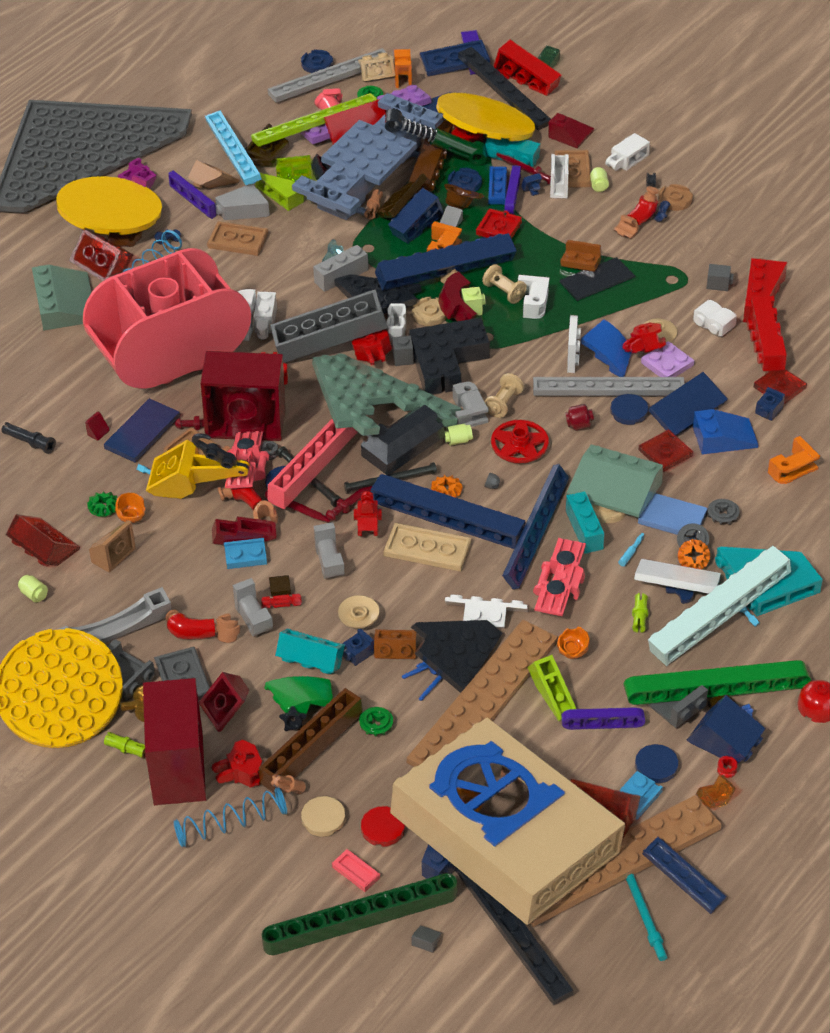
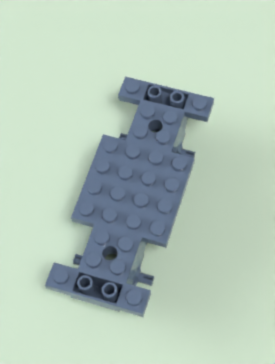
[292,93,444,220]

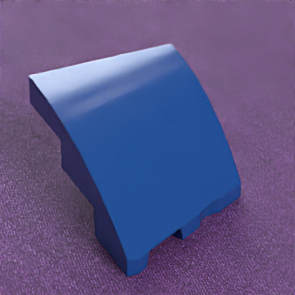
[581,319,632,377]

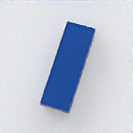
[488,166,507,204]

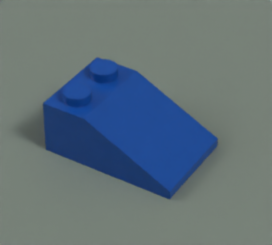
[693,409,758,455]

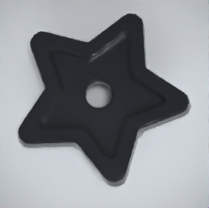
[279,706,307,731]

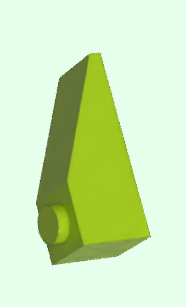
[255,173,304,211]
[528,655,576,721]

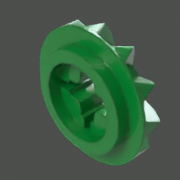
[357,86,383,98]
[87,491,117,517]
[359,707,393,737]

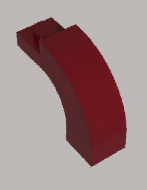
[438,272,477,321]

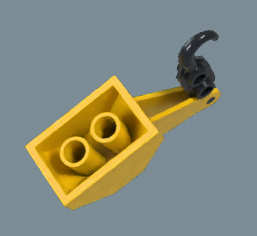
[146,433,250,499]

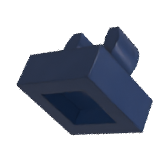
[521,173,542,196]

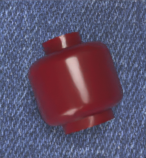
[565,404,594,431]

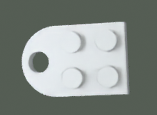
[567,315,581,373]

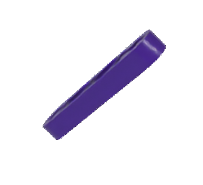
[505,165,521,214]
[561,707,646,730]

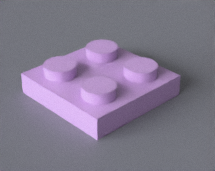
[641,341,694,377]

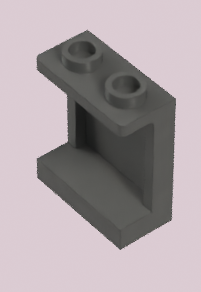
[107,639,155,701]

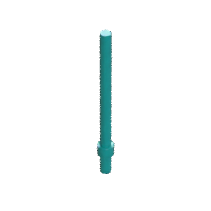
[626,874,667,961]

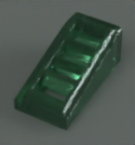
[538,45,560,68]

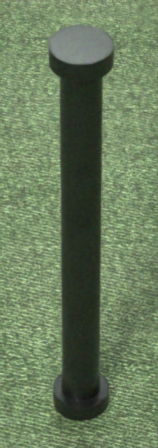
[277,446,342,507]
[344,462,437,494]

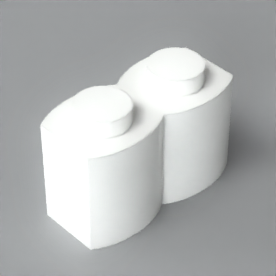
[693,300,737,337]
[387,303,406,345]

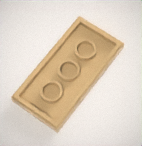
[384,523,471,572]

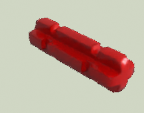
[261,593,302,609]

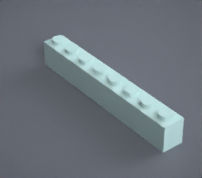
[648,546,791,666]

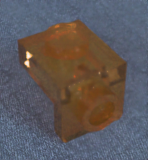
[696,775,736,809]

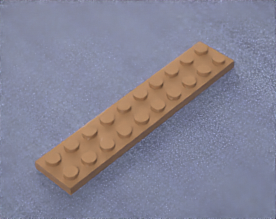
[407,620,558,767]
[530,795,721,927]

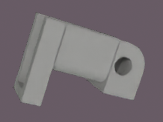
[453,382,488,427]
[314,522,345,579]
[233,578,273,637]

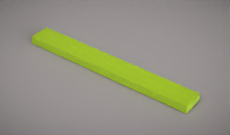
[251,93,378,147]

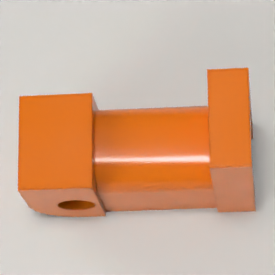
[394,49,412,88]
[427,221,462,252]
[768,436,820,484]

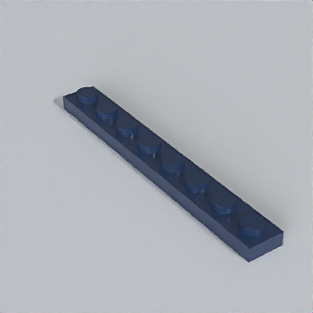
[502,464,569,590]

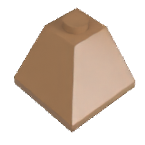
[188,160,239,189]
[89,520,136,573]

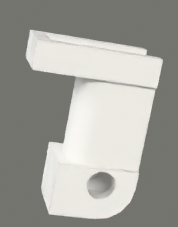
[550,154,569,198]
[518,275,549,319]

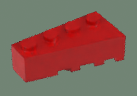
[493,40,562,96]
[743,258,787,323]
[747,296,787,371]

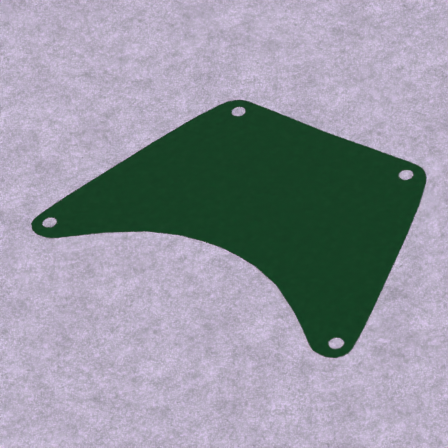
[352,137,688,349]

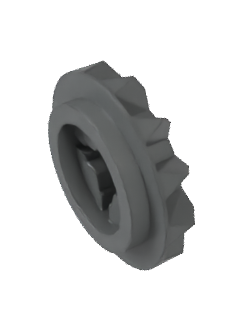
[707,499,739,525]
[677,523,709,555]

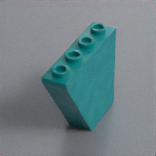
[715,547,823,617]

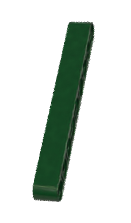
[261,873,457,956]

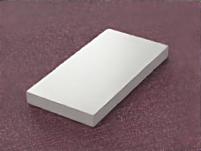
[634,559,721,593]

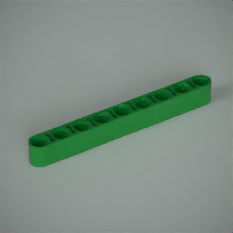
[623,660,811,705]

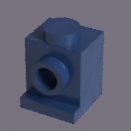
[755,387,785,421]
[342,628,374,666]

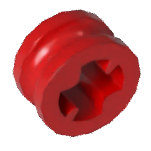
[717,756,737,778]

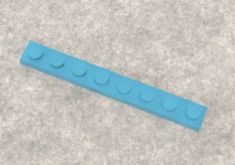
[205,111,262,186]

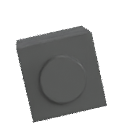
[706,264,734,291]
[392,336,413,366]

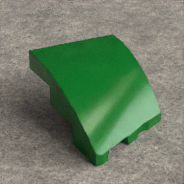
[264,676,333,714]

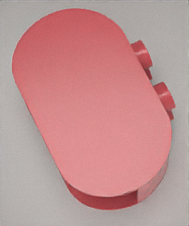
[83,248,251,389]

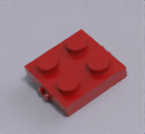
[476,209,522,239]

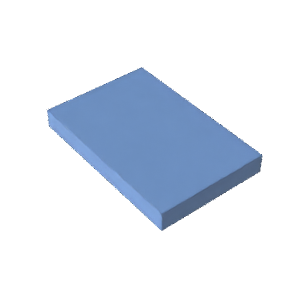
[638,493,707,540]

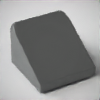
[411,925,442,953]

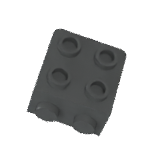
[648,685,708,728]

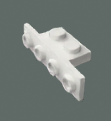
[445,595,528,629]

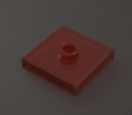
[753,369,807,404]
[638,429,693,472]

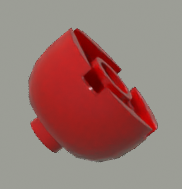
[797,680,830,723]

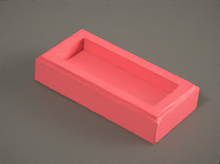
[332,849,380,892]

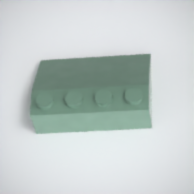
[32,265,92,331]
[566,444,663,518]

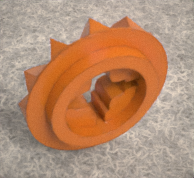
[431,474,462,498]
[678,539,710,570]

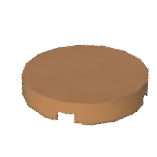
[658,184,693,211]

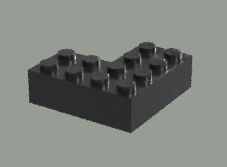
[409,318,490,395]

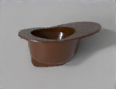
[444,184,484,209]

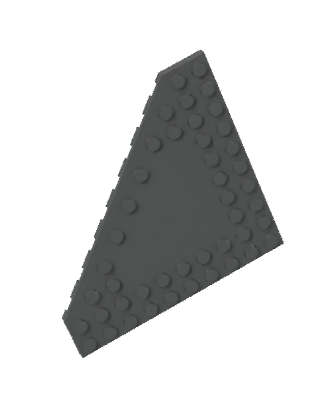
[0,100,192,213]

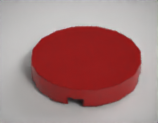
[361,806,405,847]

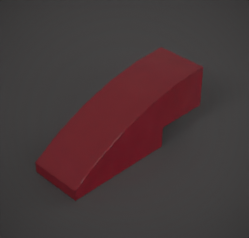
[212,516,276,545]

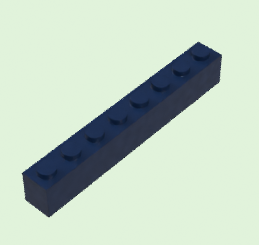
[375,233,517,291]
[371,474,525,549]

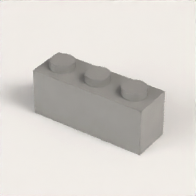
[313,245,368,292]

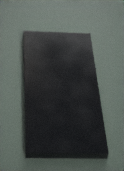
[560,257,635,301]

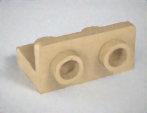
[358,52,395,81]

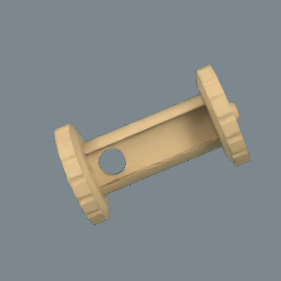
[483,264,527,304]
[484,373,524,418]

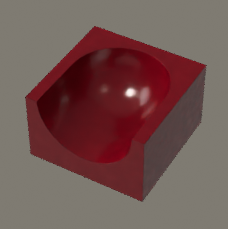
[200,351,286,441]
[143,678,206,806]

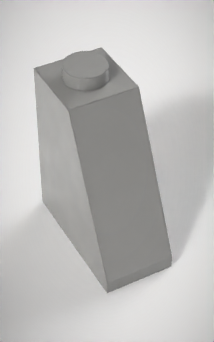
[215,184,270,220]

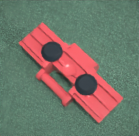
[225,431,269,488]
[533,538,586,616]

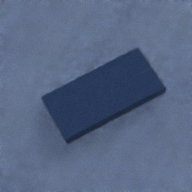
[419,39,490,77]
[648,372,728,438]
[104,398,180,463]

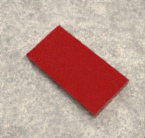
[324,99,387,145]

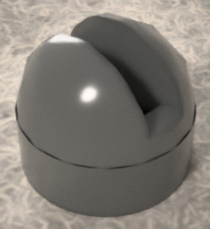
[484,472,500,489]

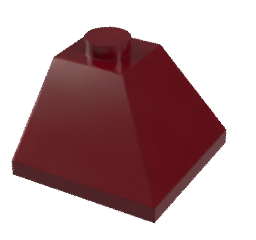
[548,113,594,149]
[199,672,249,732]

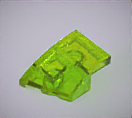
[276,155,312,182]

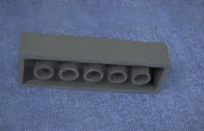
[271,290,388,363]

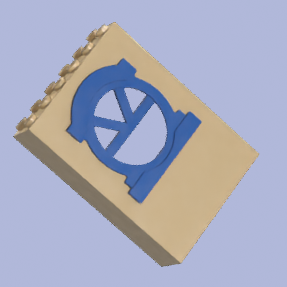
[391,718,625,925]

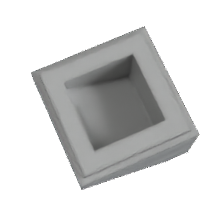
[440,206,463,227]

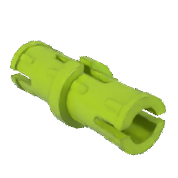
[632,593,648,633]
[104,732,145,758]

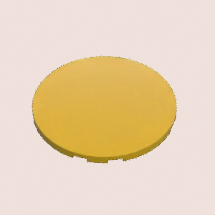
[436,93,535,141]
[56,176,162,235]
[0,628,123,748]

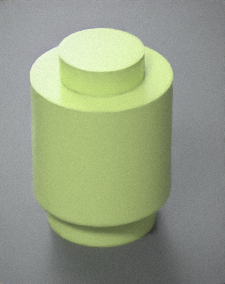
[590,167,609,192]
[444,424,473,446]
[18,575,48,603]

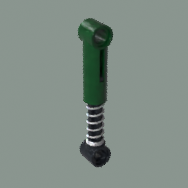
[385,108,486,165]

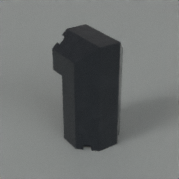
[361,405,444,476]

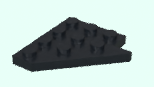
[334,274,421,314]
[411,620,503,693]

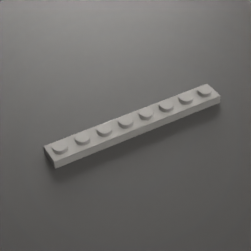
[268,48,389,103]
[533,377,684,396]

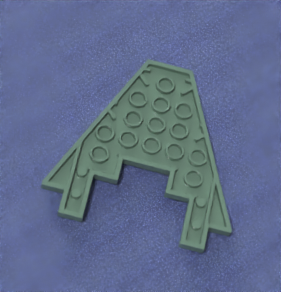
[312,353,461,436]

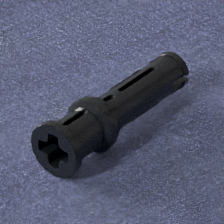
[1,422,56,454]

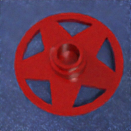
[491,420,549,463]

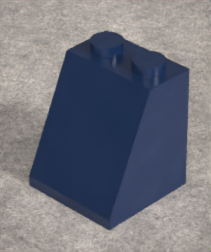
[687,695,766,764]

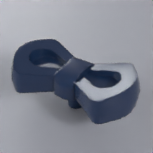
[653,201,670,222]
[155,229,181,244]
[666,586,694,604]

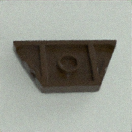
[245,124,289,166]
[377,173,428,218]

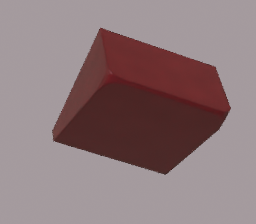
[85,411,110,441]

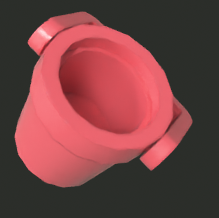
[314,88,343,110]

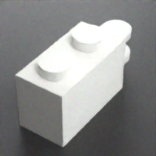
[605,133,650,171]
[254,292,277,339]

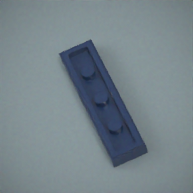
[642,837,727,914]

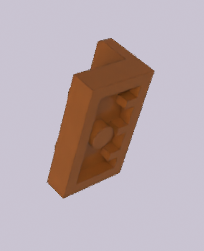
[561,240,601,272]
[374,629,417,659]

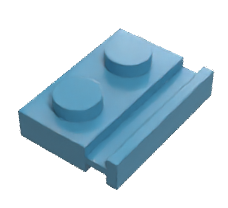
[224,538,267,569]
[611,771,663,820]

